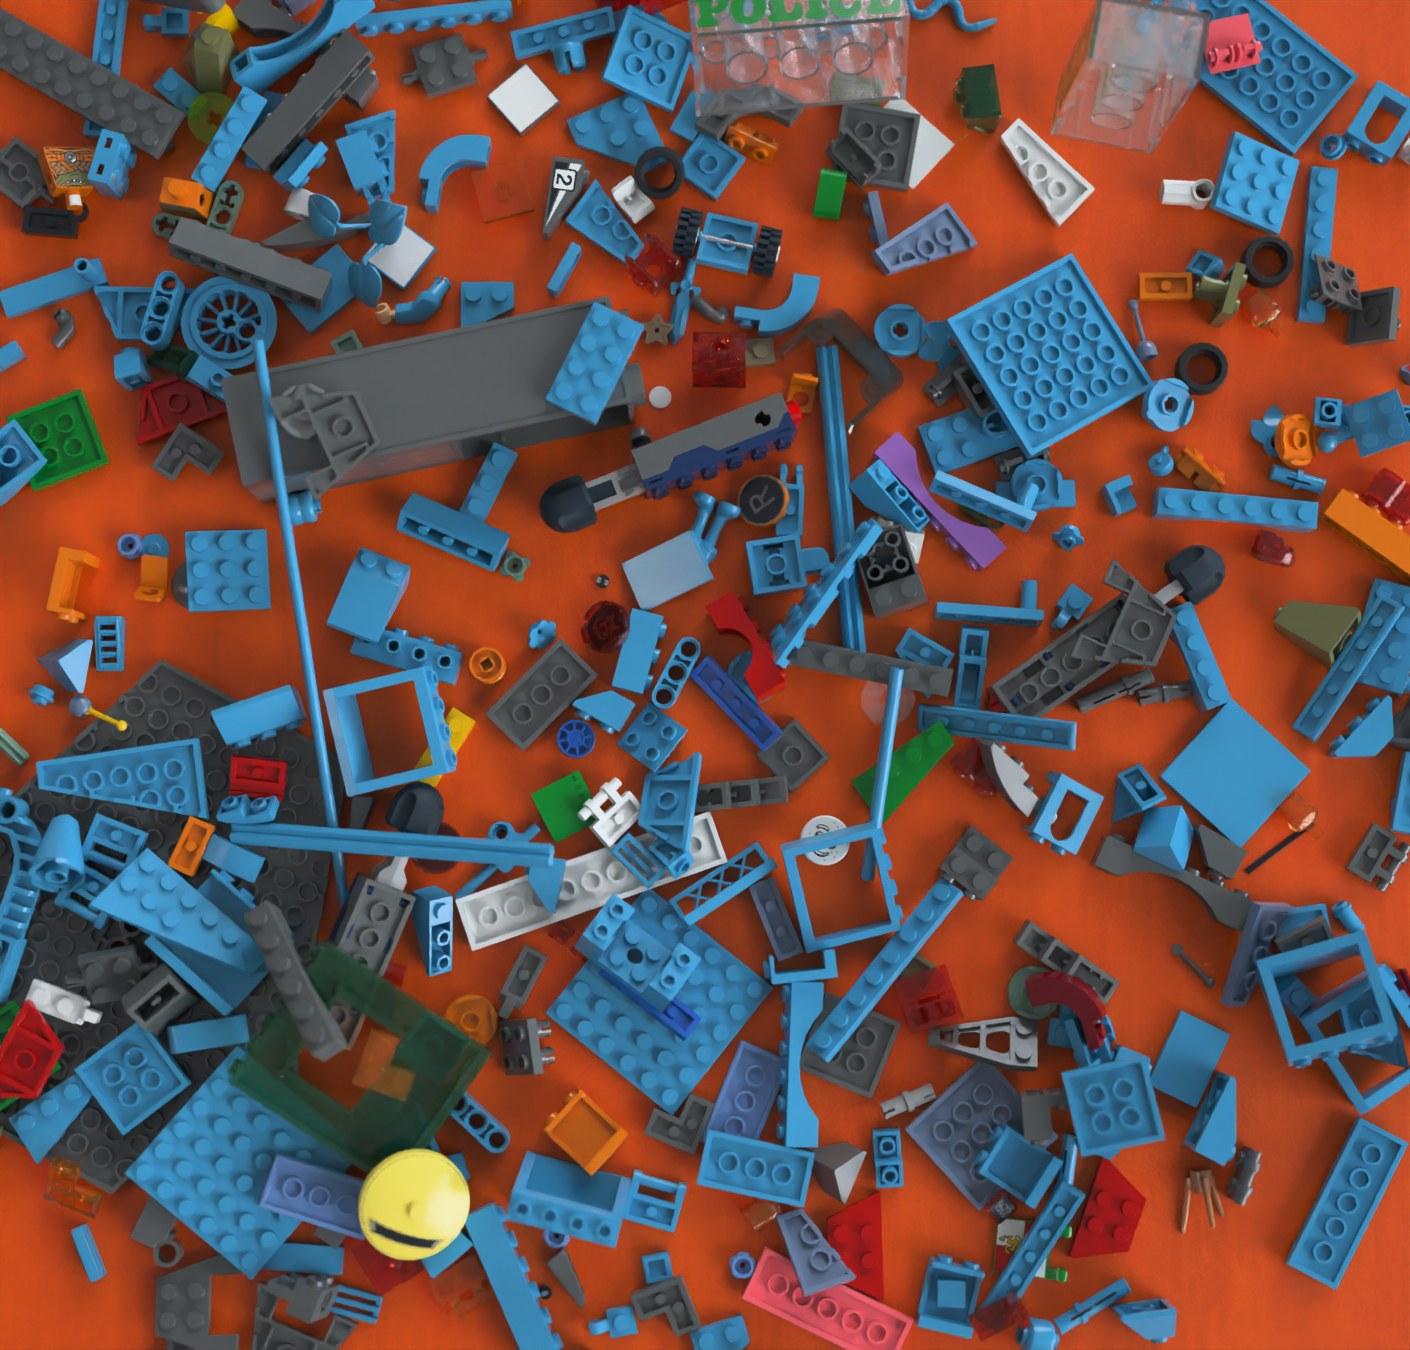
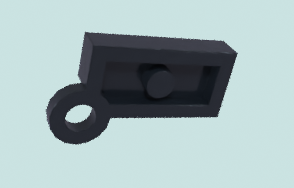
[22,202,90,239]

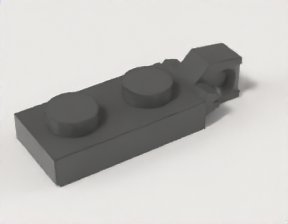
[498,944,549,1020]

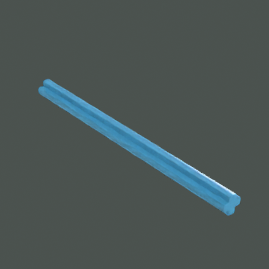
[815,345,866,652]
[230,822,554,868]

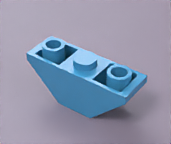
[1326,695,1394,758]

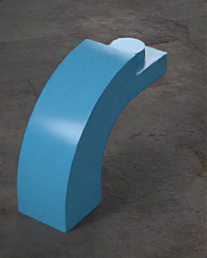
[419,134,492,214]
[733,273,820,338]

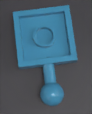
[1317,389,1410,458]

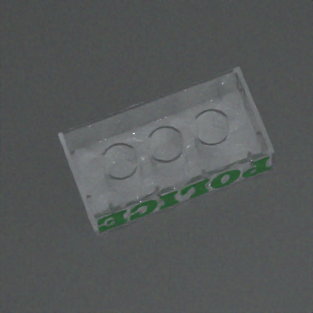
[687,0,910,117]
[1050,0,1211,154]

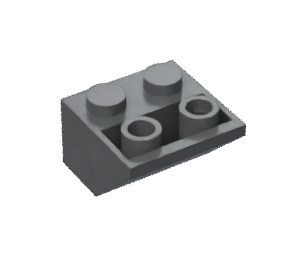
[121,962,200,1035]

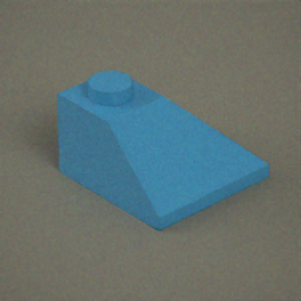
[1110,1298,1177,1343]

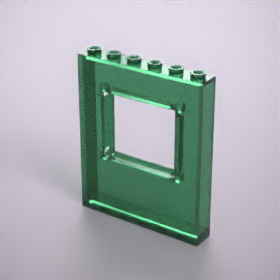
[227,939,492,1174]

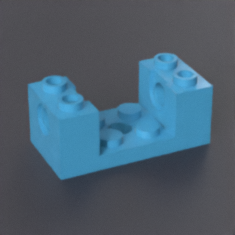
[574,893,701,1013]

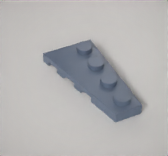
[871,202,978,276]
[1220,901,1294,1006]

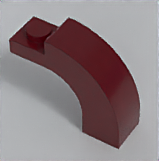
[1024,972,1107,1050]

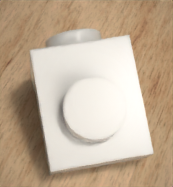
[611,176,655,224]

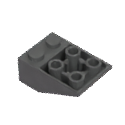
[851,523,929,620]

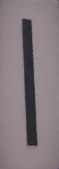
[1244,820,1315,874]

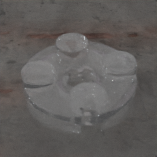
[861,681,915,726]

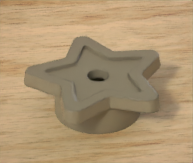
[641,313,674,346]

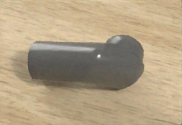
[691,295,730,324]
[50,308,75,349]

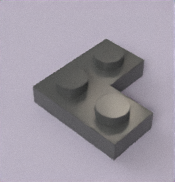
[151,423,226,482]
[644,1093,715,1155]
[630,1274,702,1337]

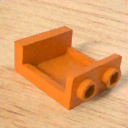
[46,546,100,624]
[544,1090,629,1176]

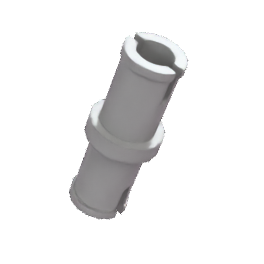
[879,1083,936,1119]

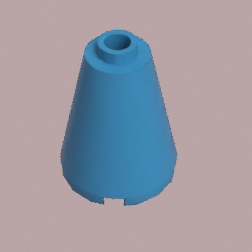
[28,814,86,893]

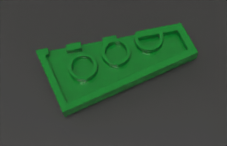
[851,720,955,824]

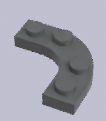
[695,86,804,142]

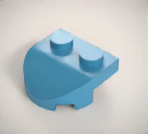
[272,138,329,192]
[1064,1013,1116,1068]

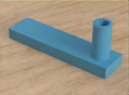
[0,258,109,319]
[928,470,1039,533]
[933,580,1044,627]

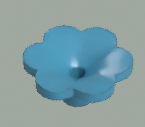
[528,619,556,649]

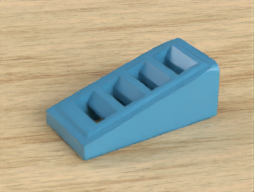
[94,616,126,671]

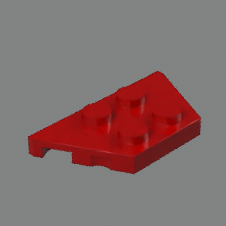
[136,369,228,446]
[0,1000,65,1098]
[1068,1156,1146,1259]
[827,1191,884,1300]

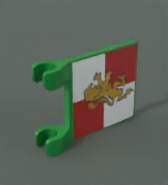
[992,1217,1072,1282]

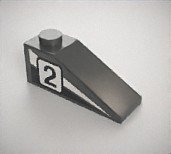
[542,156,590,240]

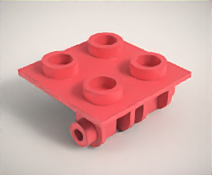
[1197,13,1262,75]

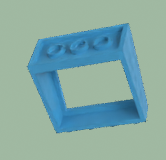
[323,666,457,797]
[1256,929,1398,1068]
[1297,963,1410,1115]
[505,1150,632,1248]

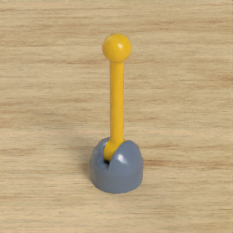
[68,694,127,731]

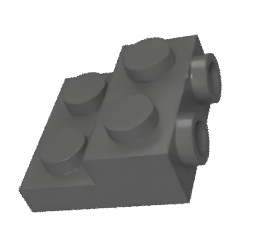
[937,825,1013,902]

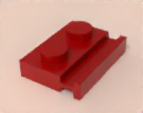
[229,754,288,801]

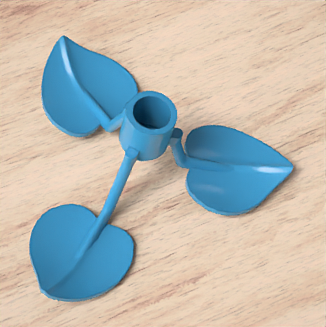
[308,194,407,308]

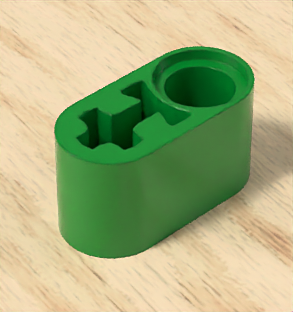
[812,167,848,222]

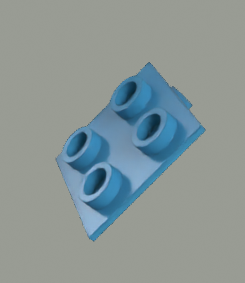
[617,702,688,773]

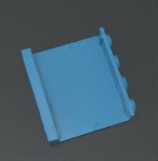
[144,869,297,1017]

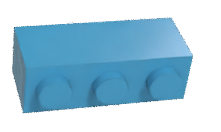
[612,608,667,696]

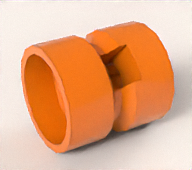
[469,647,507,685]

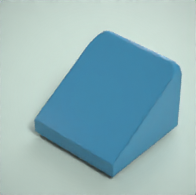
[1185,249,1225,281]

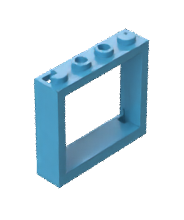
[780,821,904,953]

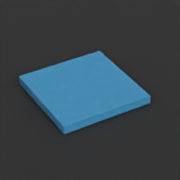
[1158,699,1311,847]

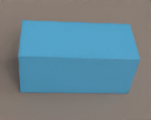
[0,340,26,373]

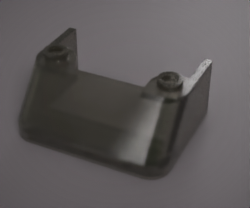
[779,308,904,434]

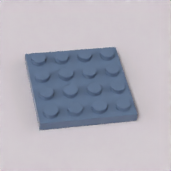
[904,1061,1059,1211]

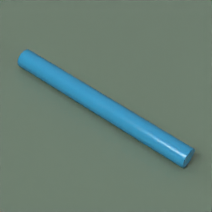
[455,823,541,899]

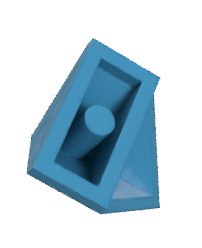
[36,639,93,693]
[1111,763,1166,824]

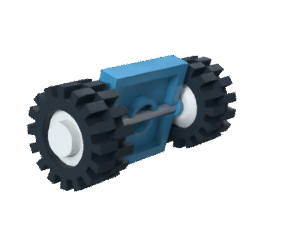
[672,207,783,277]

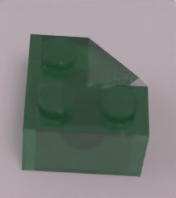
[953,64,1002,133]

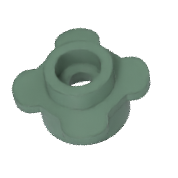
[500,551,531,582]

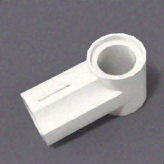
[1159,179,1215,209]

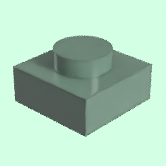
[330,329,363,354]

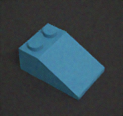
[0,419,48,507]
[327,547,411,645]
[1182,1071,1236,1166]

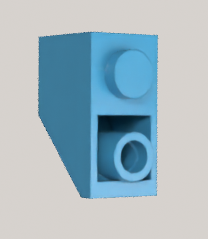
[572,690,635,734]

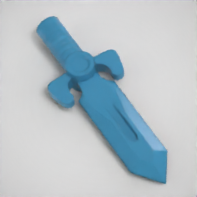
[668,259,701,346]

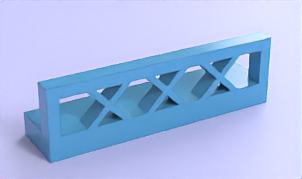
[668,842,778,928]

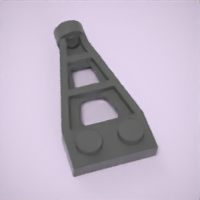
[928,1017,1038,1072]

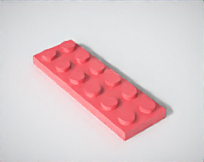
[742,1246,914,1350]

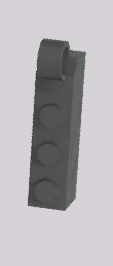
[130,1195,184,1268]

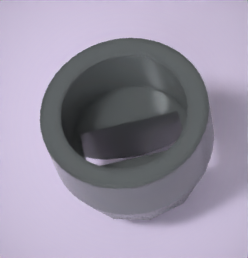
[629,426,651,449]

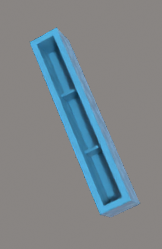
[465,1200,564,1350]

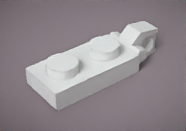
[25,978,103,1025]

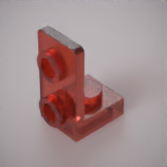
[968,1291,1031,1341]

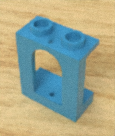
[1342,80,1410,167]
[1022,771,1104,856]
[763,948,838,984]

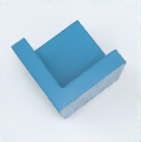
[1100,474,1137,518]

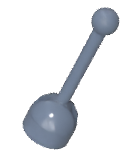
[1128,299,1158,362]

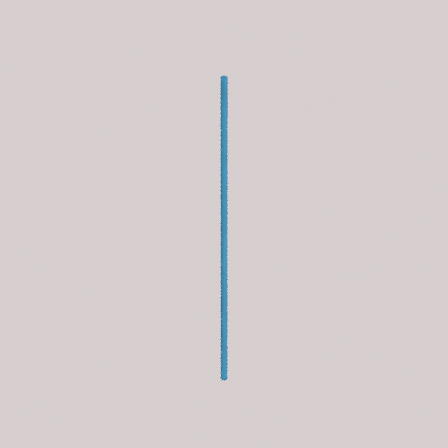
[252,340,349,910]

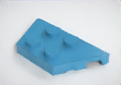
[94,286,196,342]
[638,752,702,853]
[1338,963,1409,1068]

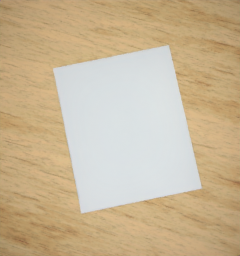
[884,94,955,189]

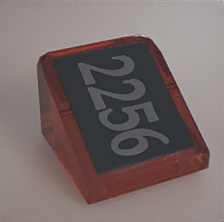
[984,1189,1017,1224]

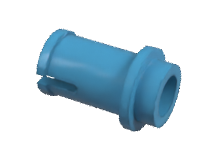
[1331,900,1365,934]

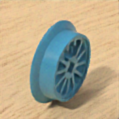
[181,276,277,369]

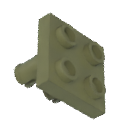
[1192,262,1248,328]

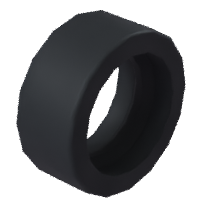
[634,146,685,199]
[1240,235,1294,289]
[1175,343,1228,396]

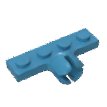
[510,6,617,75]

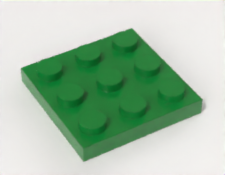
[6,389,110,492]

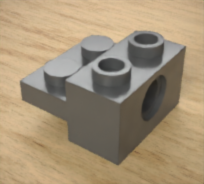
[265,1272,341,1324]

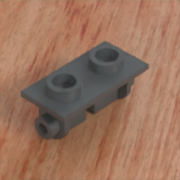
[922,354,967,408]
[993,447,1051,482]

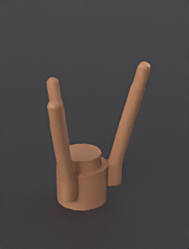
[1180,1169,1224,1234]

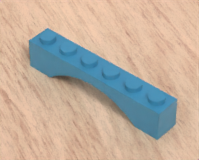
[229,0,375,94]
[1151,487,1319,533]
[776,980,824,1147]

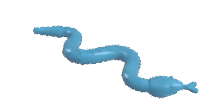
[904,0,997,32]

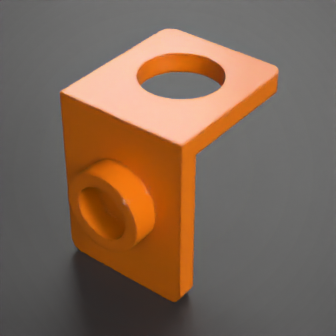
[787,372,819,415]
[134,554,169,602]

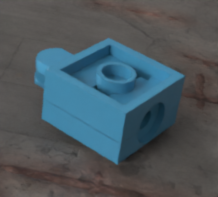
[745,534,829,598]

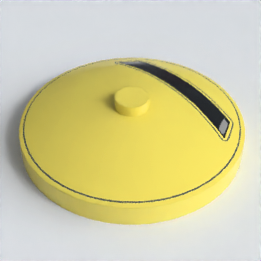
[357,1149,470,1260]

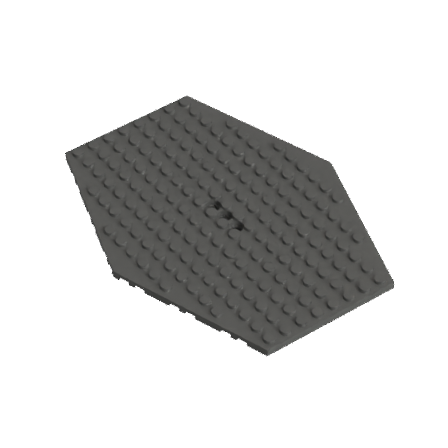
[0,659,345,1194]

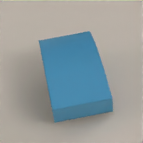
[216,794,280,824]
[202,834,265,882]
[872,1127,904,1188]

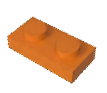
[1137,272,1193,301]
[167,816,217,877]

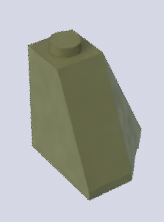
[182,22,240,101]
[1273,600,1362,669]

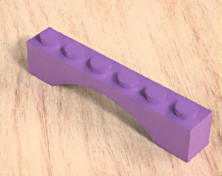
[872,431,1007,572]

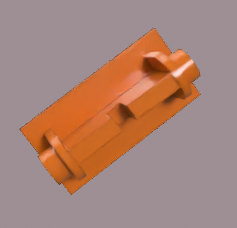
[724,122,780,166]
[1173,446,1226,492]

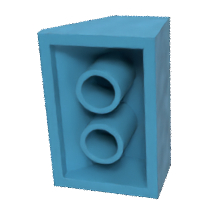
[211,685,308,749]

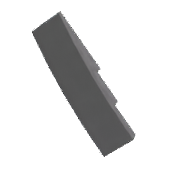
[262,212,370,252]
[695,776,789,813]
[1012,919,1120,1005]

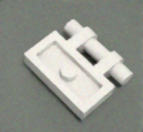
[577,777,641,847]

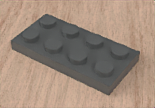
[485,638,599,752]

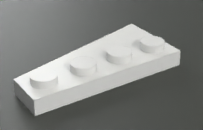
[999,118,1095,228]

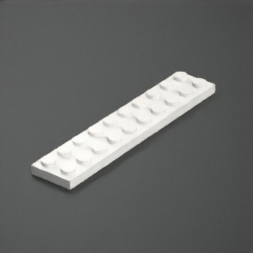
[455,811,728,951]

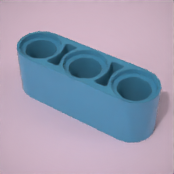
[140,271,185,351]
[652,637,701,710]
[167,1014,250,1054]
[444,1088,511,1153]

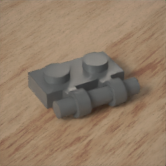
[1344,823,1410,893]
[1226,1146,1262,1206]

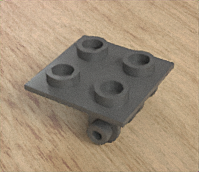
[1309,253,1363,314]

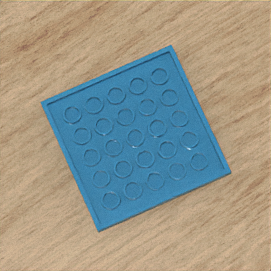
[943,253,1152,459]
[546,889,773,1115]
[125,1045,360,1280]

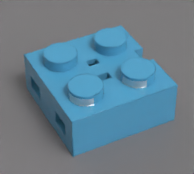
[87,128,137,200]

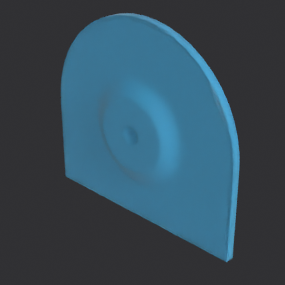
[138,534,170,558]

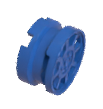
[557,720,596,758]

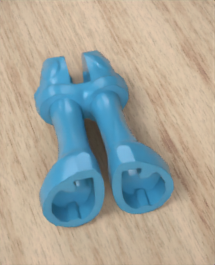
[691,491,741,564]

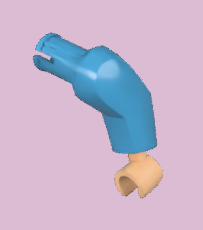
[375,276,451,324]

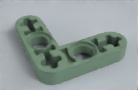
[152,180,245,241]

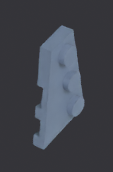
[775,1208,856,1297]

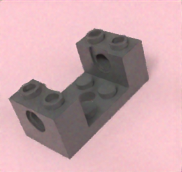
[1020,1088,1070,1145]

